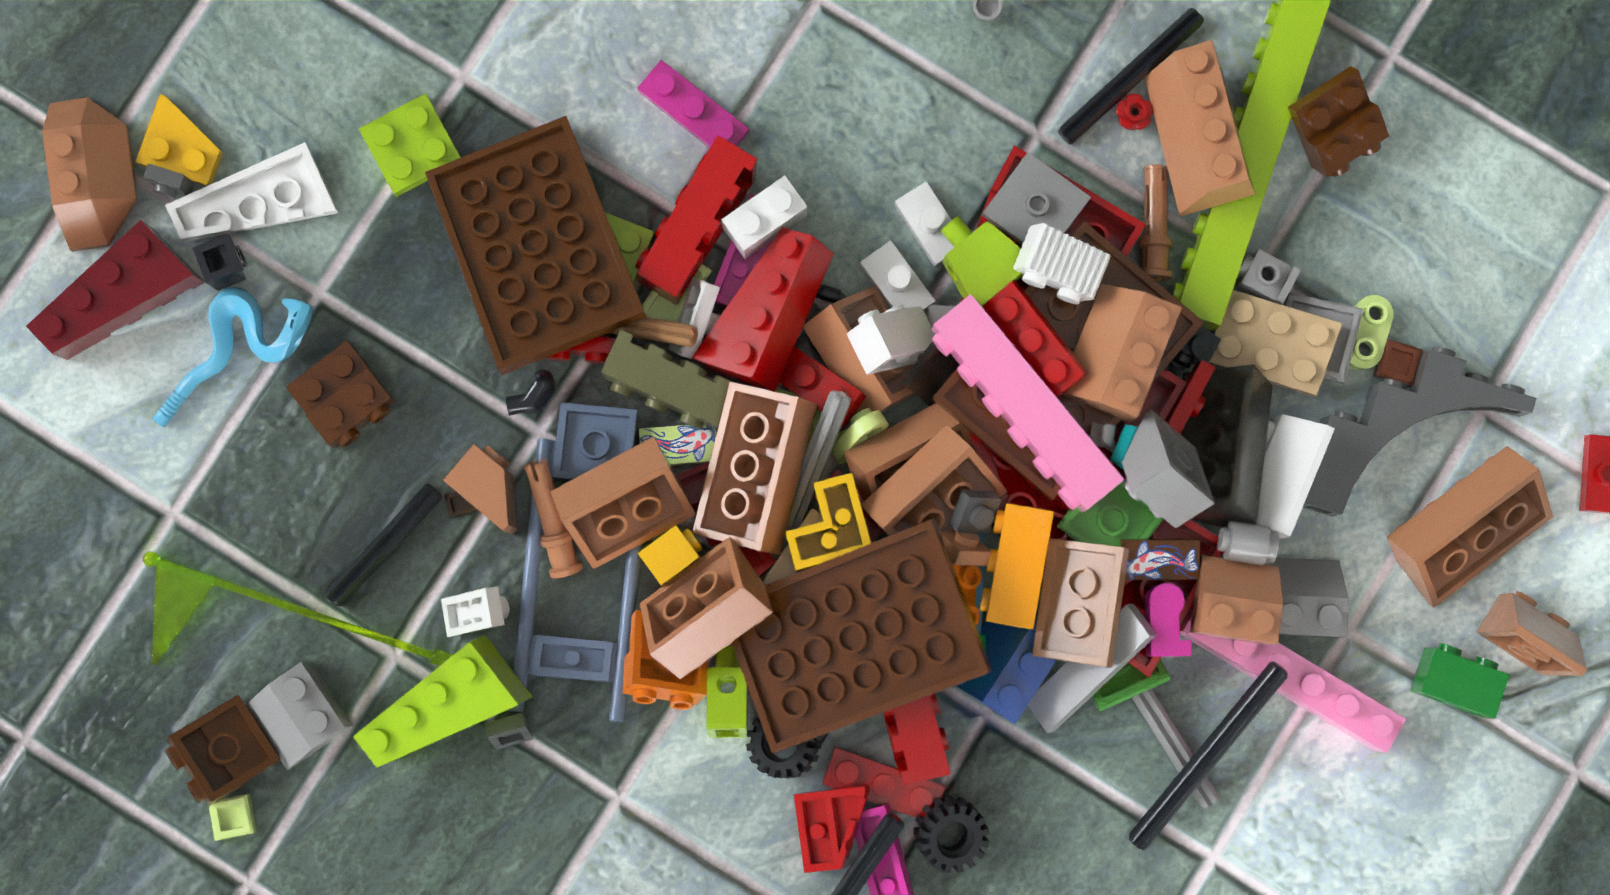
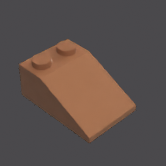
[1476,591,1587,676]

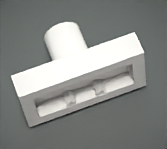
[894,181,954,267]
[859,240,935,311]
[669,277,721,359]
[441,586,509,637]

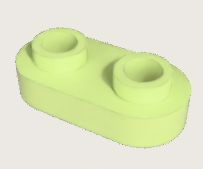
[1349,295,1394,371]
[831,408,889,464]

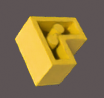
[785,473,871,573]
[638,526,703,586]

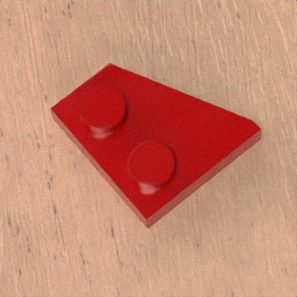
[794,785,870,873]

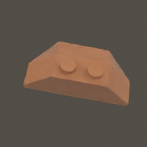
[42,97,138,252]

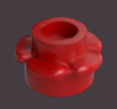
[1116,94,1153,130]

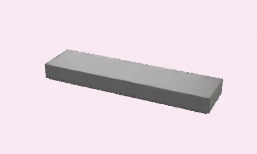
[1028,604,1157,733]

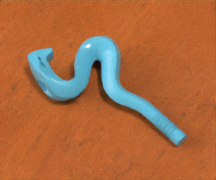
[152,287,313,427]

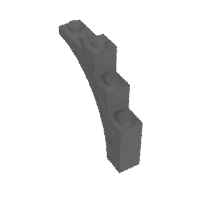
[1303,347,1536,517]

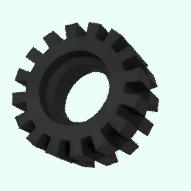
[746,718,822,779]
[913,795,990,873]

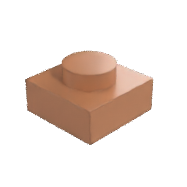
[940,531,992,566]

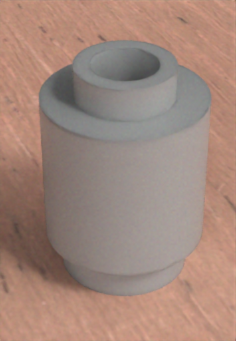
[1217,521,1279,566]

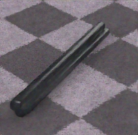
[1058,8,1204,144]

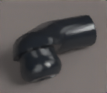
[506,370,556,416]

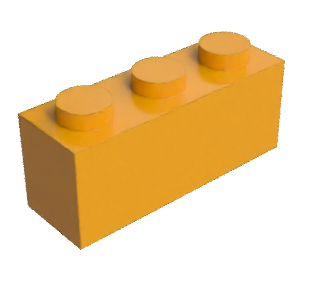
[980,503,1054,630]

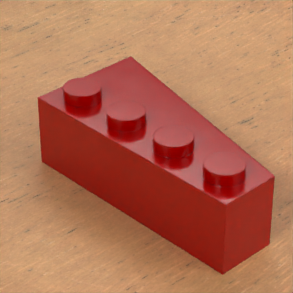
[635,135,757,305]
[692,227,834,392]
[883,693,950,786]

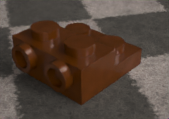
[1288,66,1389,177]
[286,340,396,448]
[165,695,280,807]

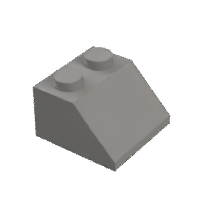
[1122,409,1215,528]
[1264,558,1349,638]
[245,662,354,770]

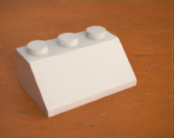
[1230,414,1335,539]

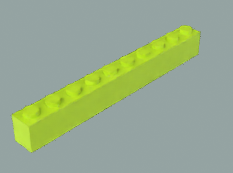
[1171,0,1331,331]

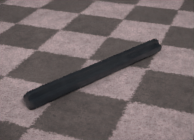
[1129,661,1288,850]

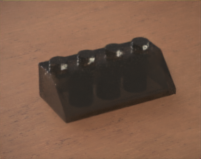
[1181,364,1273,527]

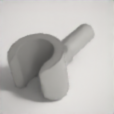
[1090,422,1117,454]

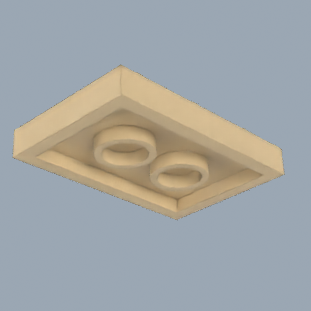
[1209,290,1342,398]

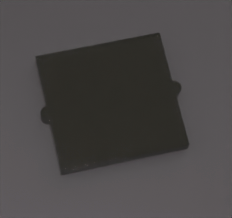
[901,341,960,406]

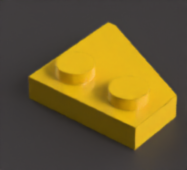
[135,94,223,187]

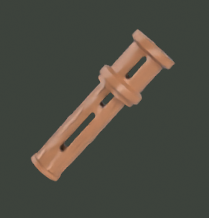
[1138,164,1173,282]
[524,459,584,578]

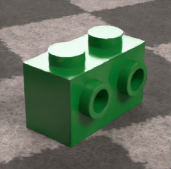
[1410,643,1510,719]

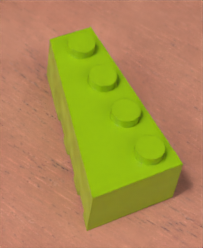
[353,635,533,768]

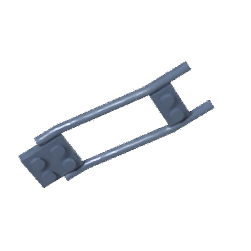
[508,402,643,723]

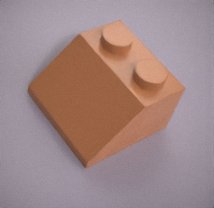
[443,444,518,535]
[1189,555,1283,645]

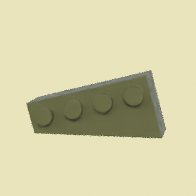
[601,329,731,437]

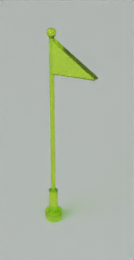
[143,551,453,666]

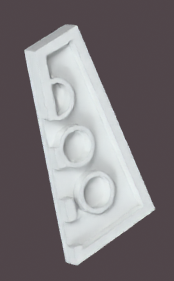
[165,142,339,242]

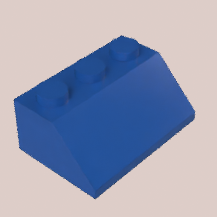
[955,599,1056,724]

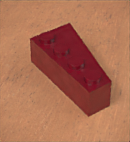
[26,220,205,360]

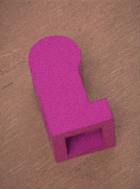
[1144,583,1192,657]

